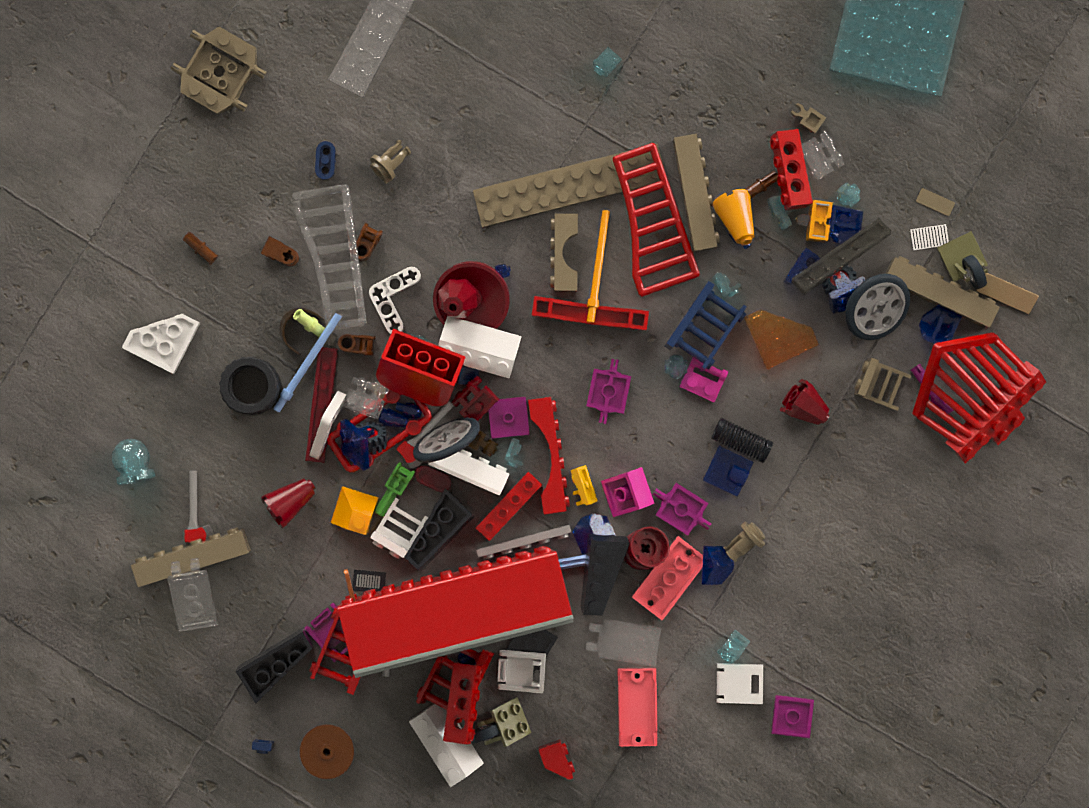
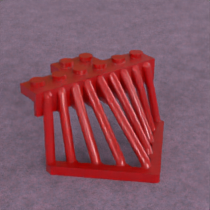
[912,332,1046,464]

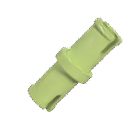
[293,309,325,337]

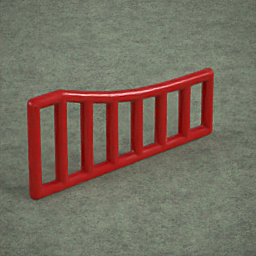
[612,143,700,297]

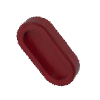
[415,465,452,492]

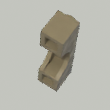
[550,214,578,292]

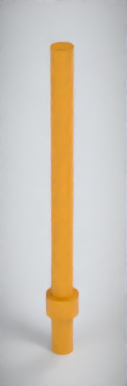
[587,210,610,323]

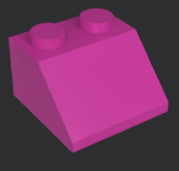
[601,467,655,517]

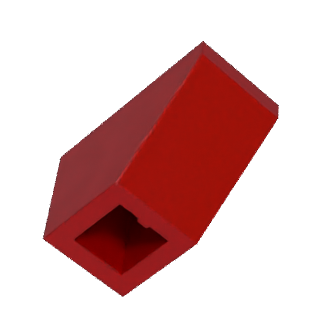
[538,739,575,780]

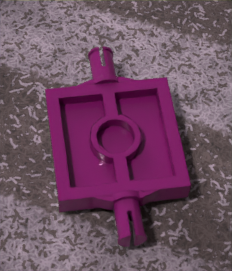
[586,359,631,424]
[652,483,712,536]

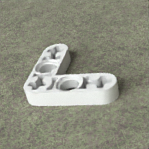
[369,267,421,334]
[310,391,347,460]

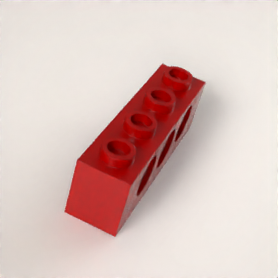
[770,129,813,211]
[476,471,542,541]
[443,663,483,744]

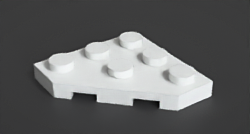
[122,314,200,374]

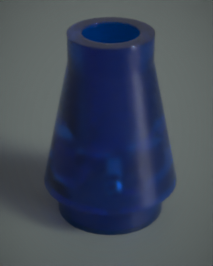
[378,408,408,428]

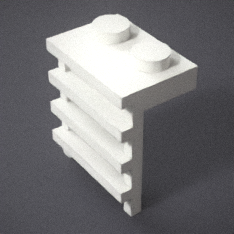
[370,498,428,559]

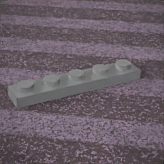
[476,524,571,560]

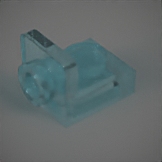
[592,47,622,77]
[712,272,742,298]
[504,438,523,468]
[717,630,750,663]

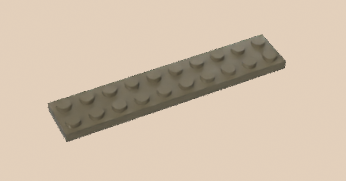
[473,143,665,228]

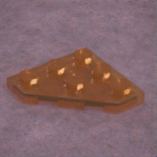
[744,309,819,370]

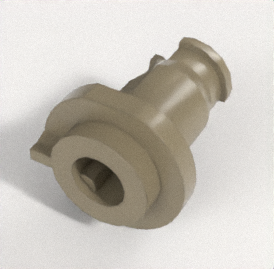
[370,140,411,184]
[724,522,765,562]

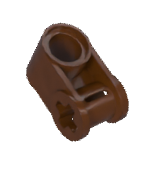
[353,223,383,262]
[261,236,299,267]
[338,334,376,356]

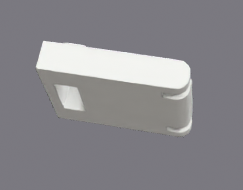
[497,650,546,693]
[716,663,763,704]

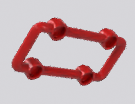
[327,389,432,472]

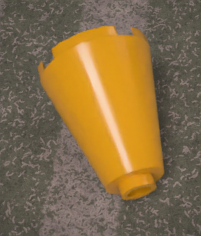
[713,189,754,245]

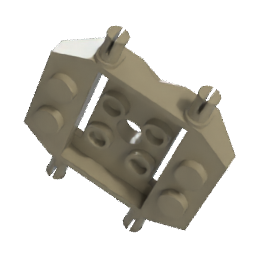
[171,27,267,115]

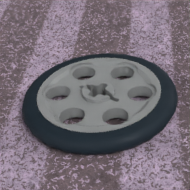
[845,274,910,340]
[413,417,480,463]

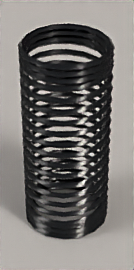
[711,417,773,463]

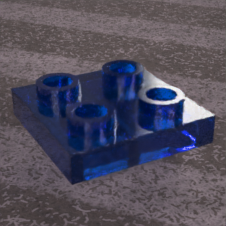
[703,446,754,497]

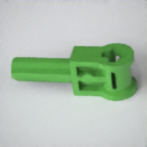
[375,462,415,517]

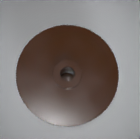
[300,724,354,779]

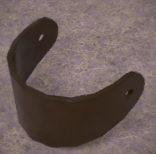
[279,308,325,355]

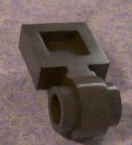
[467,430,499,457]

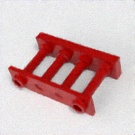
[309,608,361,695]
[416,649,494,723]

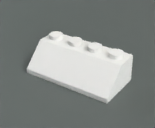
[438,316,522,378]
[428,449,509,496]
[409,698,484,787]

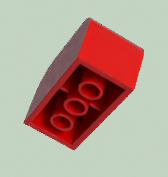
[376,329,466,406]

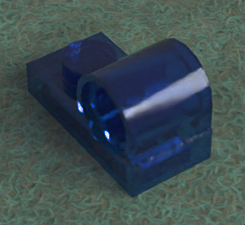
[783,248,821,285]

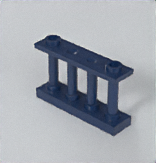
[664,281,747,372]

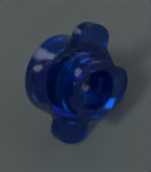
[495,264,511,278]

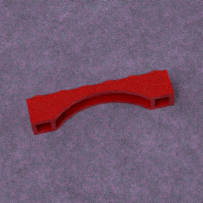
[532,296,649,332]
[528,397,570,514]

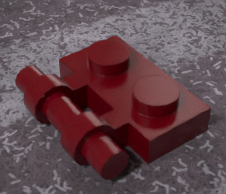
[452,376,499,421]

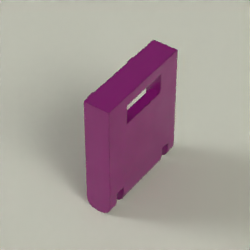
[304,602,348,662]

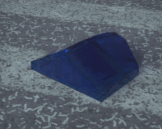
[829,205,863,244]
[919,305,962,344]
[572,513,616,555]
[702,546,734,585]

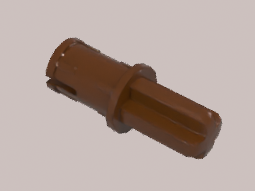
[745,171,778,199]
[183,232,218,264]

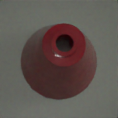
[260,478,316,529]

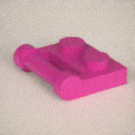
[679,357,729,403]

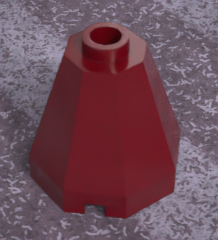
[438,279,478,318]
[780,379,830,425]

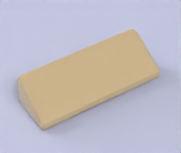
[976,273,1039,314]

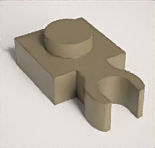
[790,103,826,135]

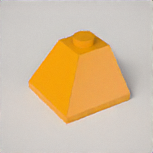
[331,486,379,535]

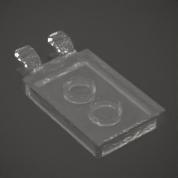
[168,558,218,632]
[586,619,661,666]

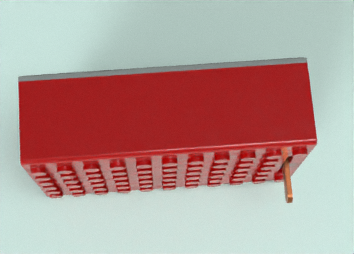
[337,546,574,678]

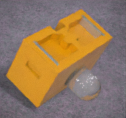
[796,200,833,243]

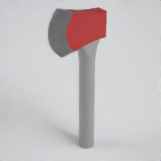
[397,401,454,469]
[185,471,213,542]

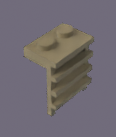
[854,358,911,411]

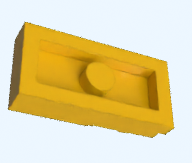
[571,465,598,506]

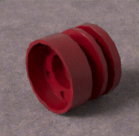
[624,526,670,570]

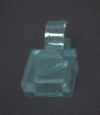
[767,195,792,230]

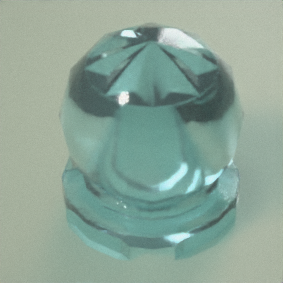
[112,439,155,485]

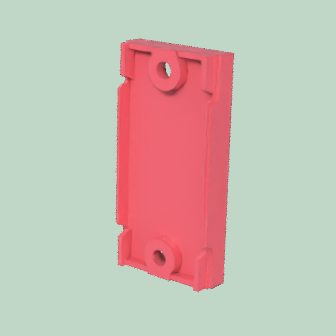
[632,536,709,620]
[618,668,657,747]

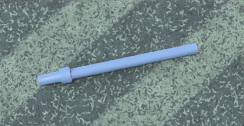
[273,313,342,412]

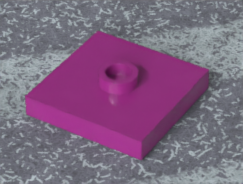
[489,397,530,439]
[771,695,814,738]

